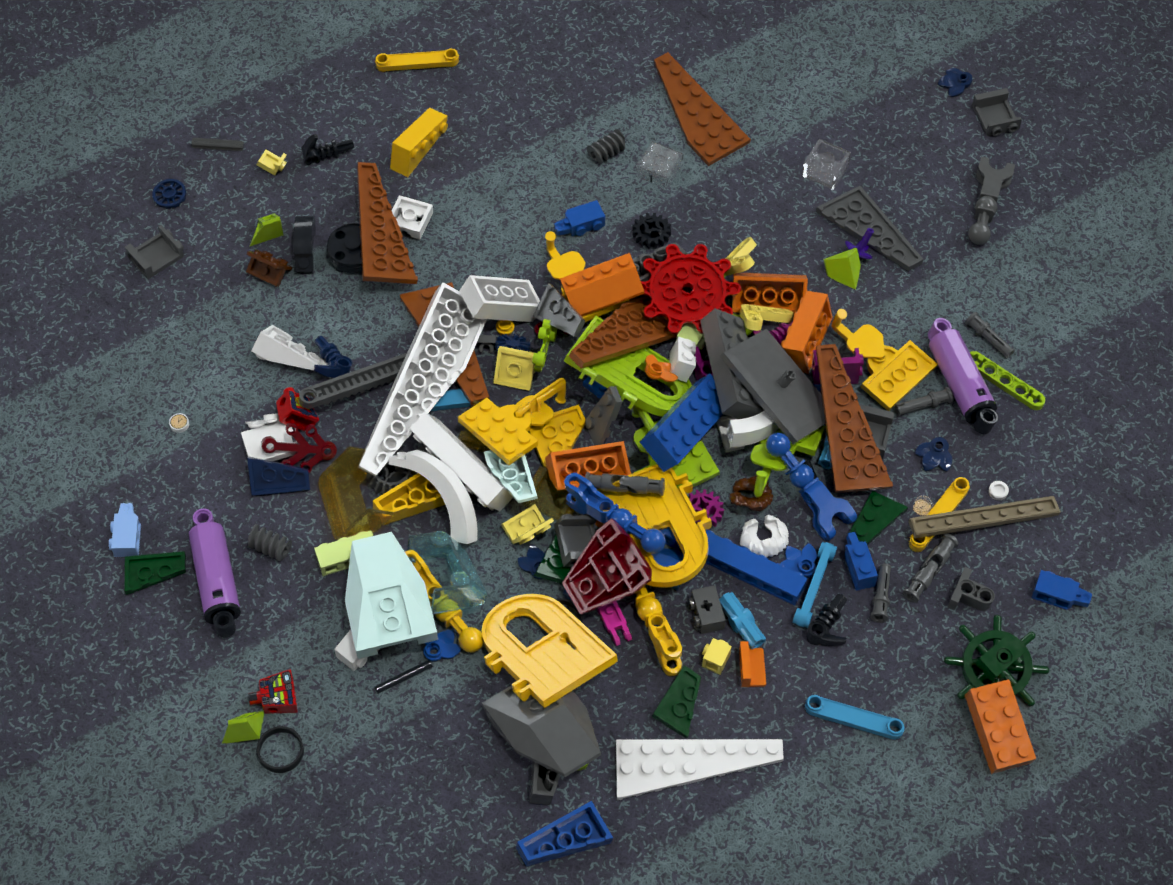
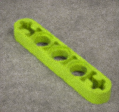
[970,351,1045,410]

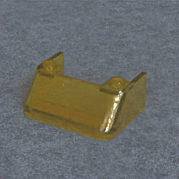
[318,446,394,540]

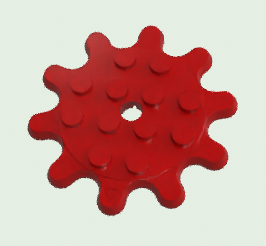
[641,244,741,334]

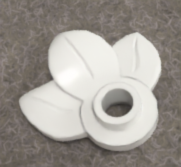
[245,413,279,428]

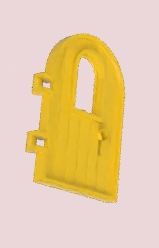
[597,464,712,588]
[482,594,618,708]

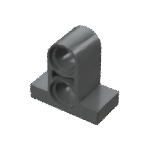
[948,567,995,611]

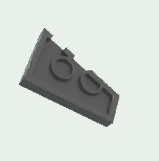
[533,283,585,338]
[585,386,622,446]

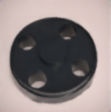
[327,223,362,273]

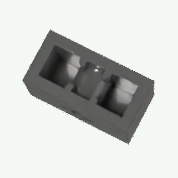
[688,585,726,634]

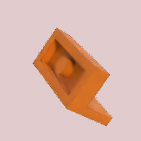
[739,641,766,687]

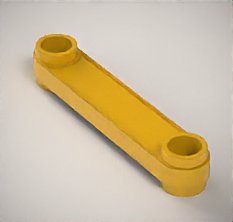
[375,48,459,72]
[909,477,970,552]

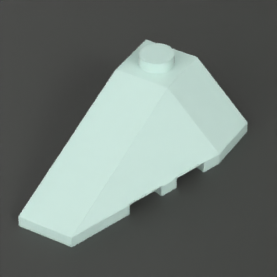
[484,450,538,503]

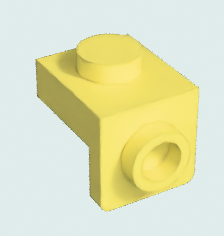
[257,150,287,175]

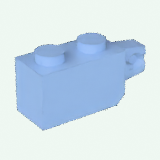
[109,503,141,557]

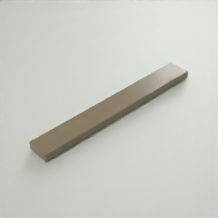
[908,496,1061,538]

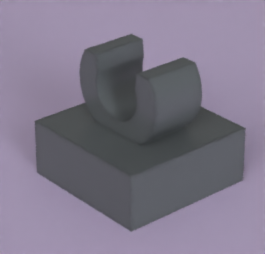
[477,335,497,353]

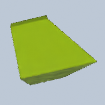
[250,213,283,246]
[823,248,861,290]
[222,711,264,744]

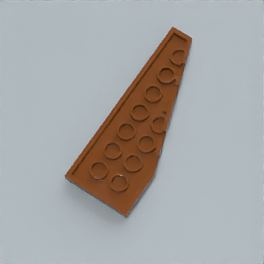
[654,52,751,166]
[569,296,682,369]

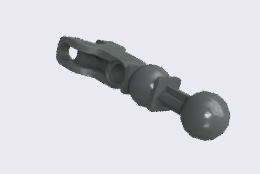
[968,156,1015,245]

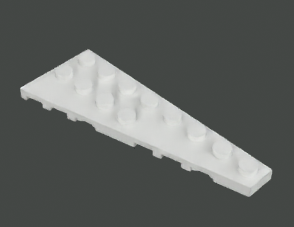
[616,739,783,800]

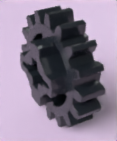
[632,213,671,249]

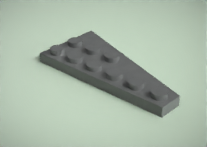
[816,186,924,271]

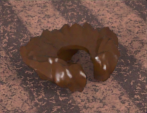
[729,476,773,511]

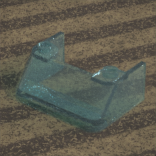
[407,531,487,614]

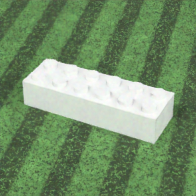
[410,412,513,511]

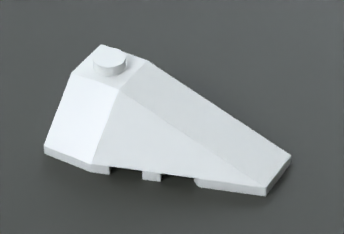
[251,325,329,370]

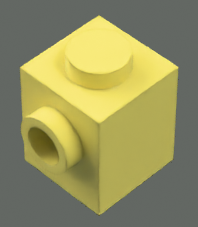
[702,638,732,675]

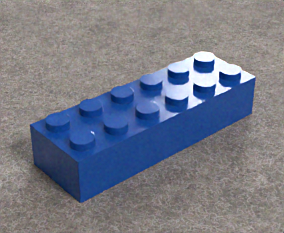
[640,373,723,472]

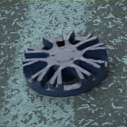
[152,179,186,209]
[495,334,530,352]

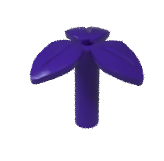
[845,228,874,259]

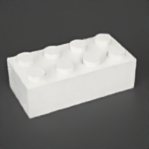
[460,275,540,322]

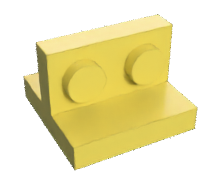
[493,346,535,391]

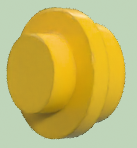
[496,320,514,335]

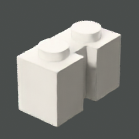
[669,337,696,382]

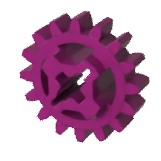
[688,489,724,530]

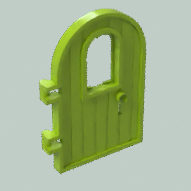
[564,315,692,417]

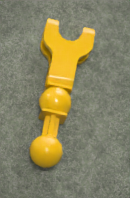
[405,550,484,653]
[635,586,682,676]

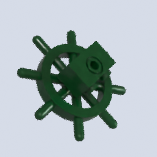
[944,615,1050,706]

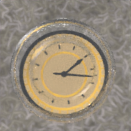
[913,496,933,516]

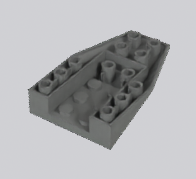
[482,684,601,777]

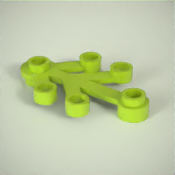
[532,319,557,373]

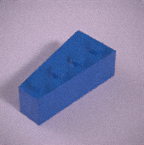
[516,801,613,867]

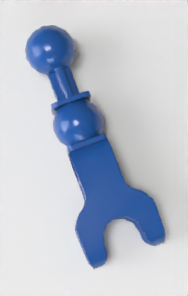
[766,433,857,541]
[564,473,666,554]

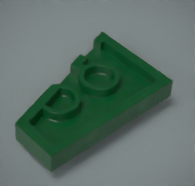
[849,491,908,545]
[125,551,186,595]
[652,665,701,739]

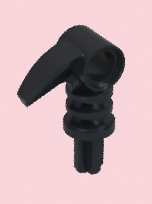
[301,134,354,166]
[806,594,847,646]

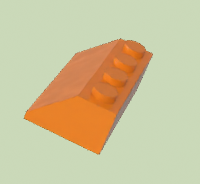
[560,253,645,316]
[732,273,808,315]
[781,291,833,374]
[545,441,631,491]

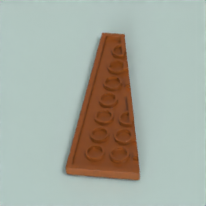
[357,162,418,284]
[816,344,893,493]

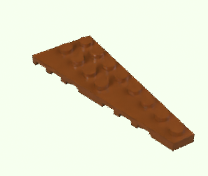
[400,282,490,406]

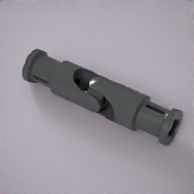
[585,472,665,496]
[903,534,959,603]

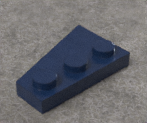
[247,456,310,496]

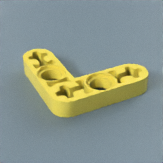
[724,237,757,276]
[739,304,793,331]

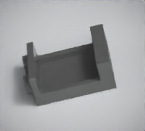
[972,88,1022,136]
[125,225,184,279]
[859,404,894,460]
[554,514,597,567]

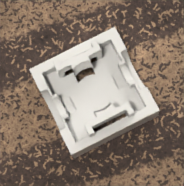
[392,195,433,239]

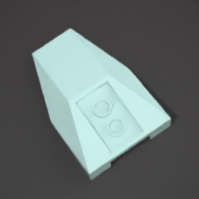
[345,532,438,659]

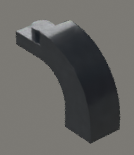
[293,216,316,272]

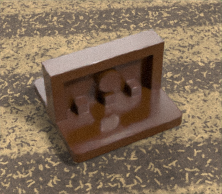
[246,249,293,287]

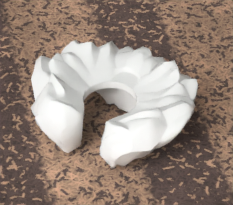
[740,515,789,557]

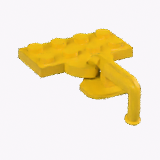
[545,231,629,322]
[831,309,938,411]
[458,378,566,465]

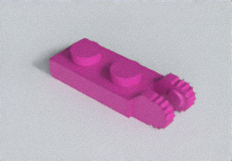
[597,601,632,646]

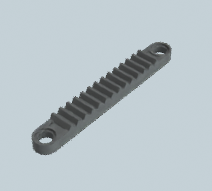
[299,353,407,409]

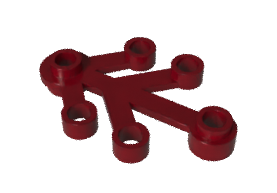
[261,423,337,473]

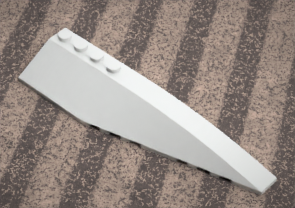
[358,283,487,476]

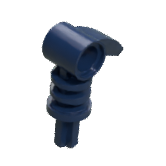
[314,336,352,378]

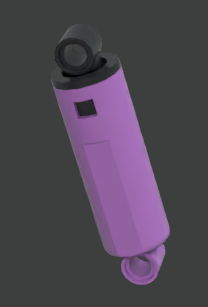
[928,318,998,434]
[189,509,241,638]

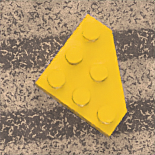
[528,405,586,471]

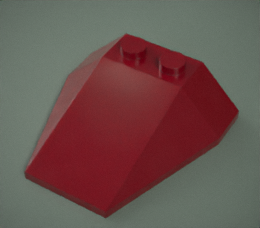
[562,518,652,615]

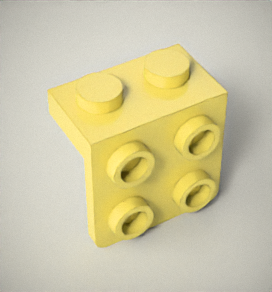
[501,504,554,545]

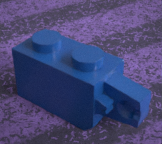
[554,200,605,236]
[845,532,878,591]
[1032,570,1092,610]

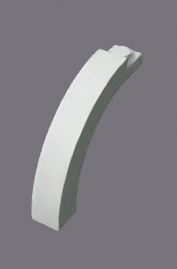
[727,411,779,447]
[389,450,477,544]

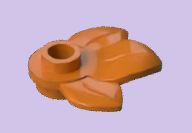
[645,354,678,382]

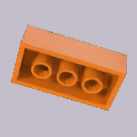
[965,679,1036,774]

